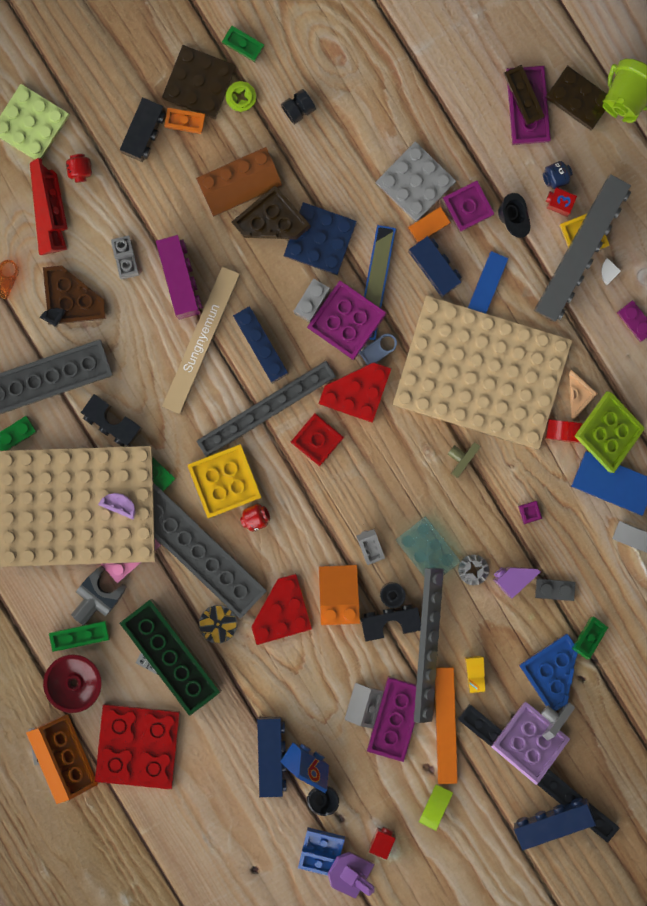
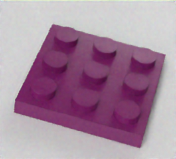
[307,280,387,360]

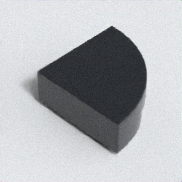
[39,308,66,327]

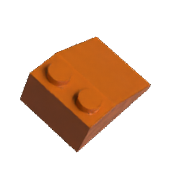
[319,565,360,625]

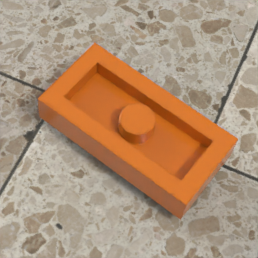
[164,108,205,134]

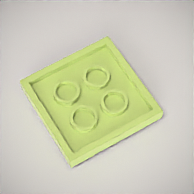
[0,84,70,160]

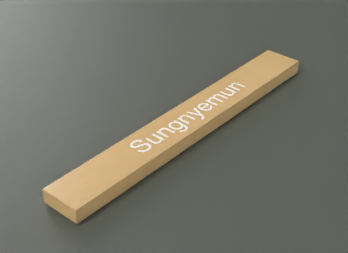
[162,267,240,414]

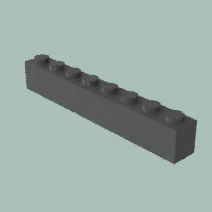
[534,175,631,322]

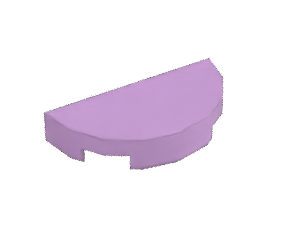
[98,493,136,520]

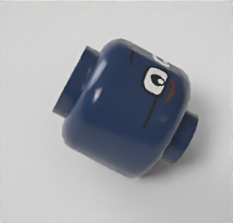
[542,161,573,189]

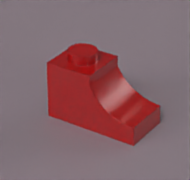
[545,419,583,444]

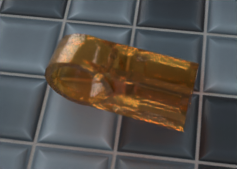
[0,260,19,300]

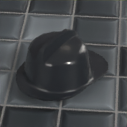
[498,193,531,238]

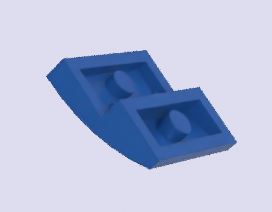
[298,827,345,876]

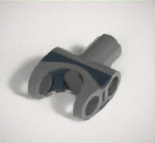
[71,566,127,625]

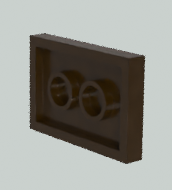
[545,65,607,130]

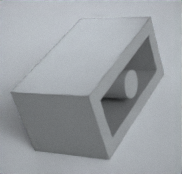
[294,278,330,323]

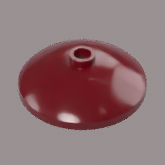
[43,654,102,713]

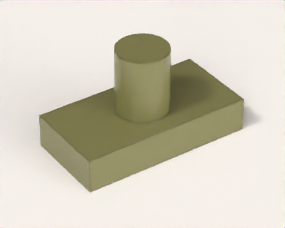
[448,442,480,478]

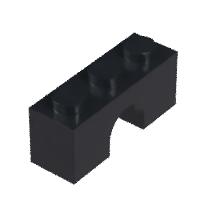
[80,394,143,447]
[361,604,421,642]

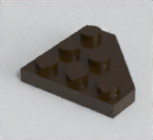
[231,186,311,240]

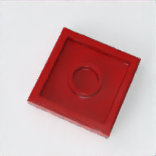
[291,413,344,467]

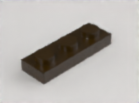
[504,65,545,126]

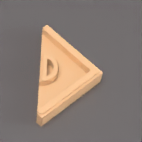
[569,370,598,420]

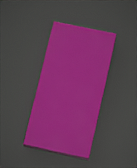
[506,66,551,145]
[367,677,416,762]

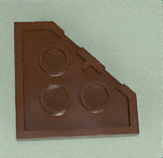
[43,265,106,325]

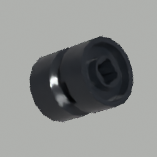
[281,89,316,125]
[380,582,406,608]

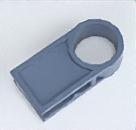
[359,334,397,365]

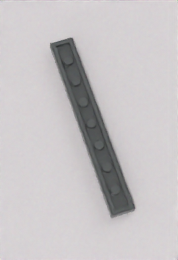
[196,361,336,457]

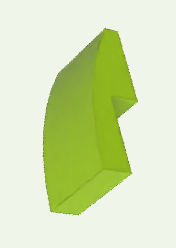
[419,785,453,831]

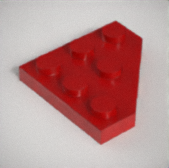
[318,362,392,423]
[251,574,312,645]

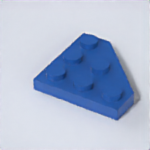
[519,633,578,711]

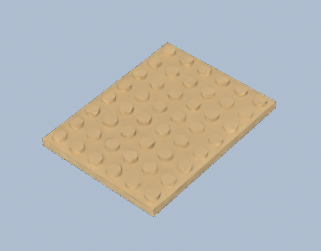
[392,296,572,450]
[0,446,155,567]

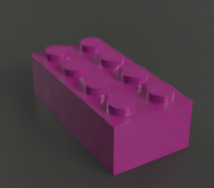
[156,235,203,320]

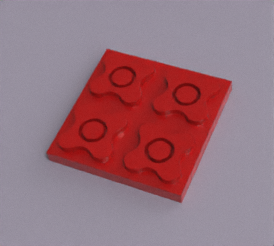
[95,704,180,790]

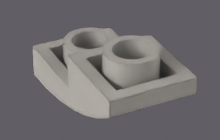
[111,235,139,280]
[612,521,647,553]

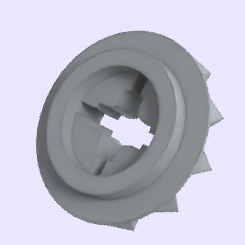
[458,555,489,585]

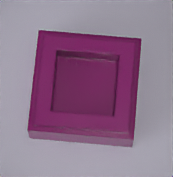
[518,500,542,524]

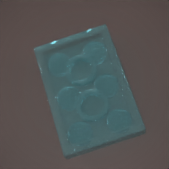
[395,516,461,577]

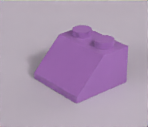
[493,567,540,598]

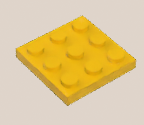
[187,444,262,518]

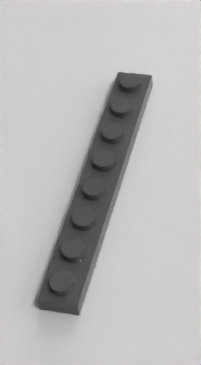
[414,568,444,723]

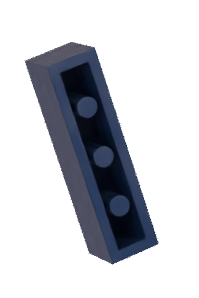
[233,306,288,384]
[257,717,287,798]
[514,798,596,851]

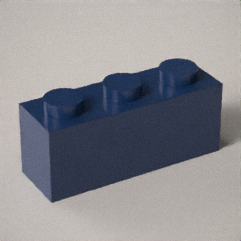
[408,236,462,298]

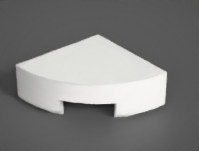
[601,258,621,285]

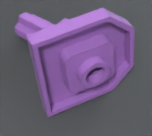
[328,852,375,899]

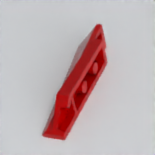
[30,158,68,255]

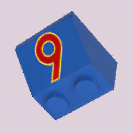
[280,742,329,793]

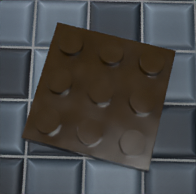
[162,45,236,119]

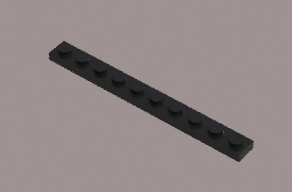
[457,704,620,843]

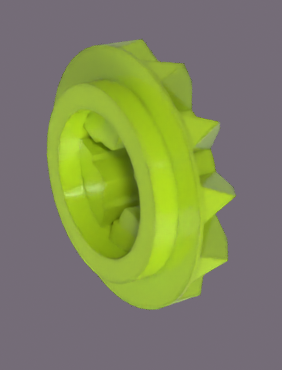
[226,81,256,112]

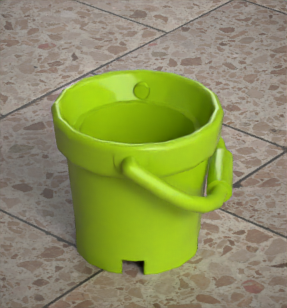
[603,58,647,123]

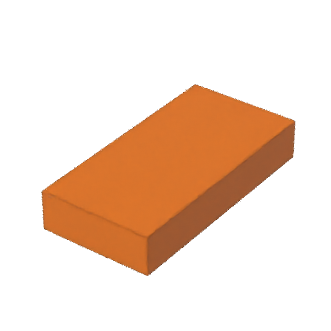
[408,207,451,243]

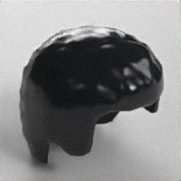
[307,786,340,816]

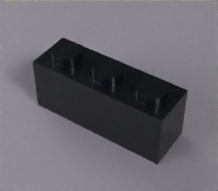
[120,97,166,162]

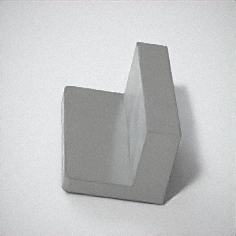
[345,683,384,728]

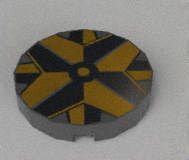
[199,605,237,643]

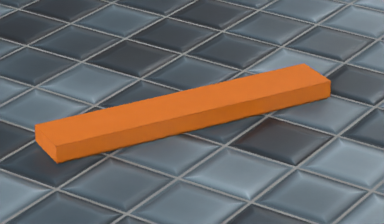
[435,667,457,784]

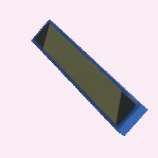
[364,225,396,341]

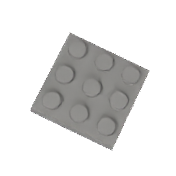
[375,141,456,222]

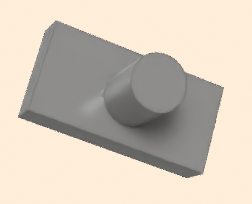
[356,529,385,565]
[541,702,575,741]

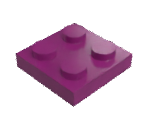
[443,181,494,232]

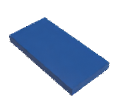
[571,451,647,516]

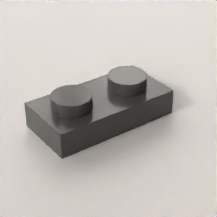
[535,579,576,601]

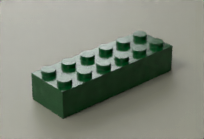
[119,599,222,716]

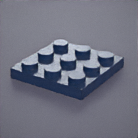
[284,202,357,275]

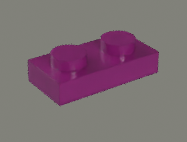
[617,300,647,342]

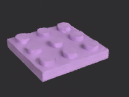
[491,702,570,785]

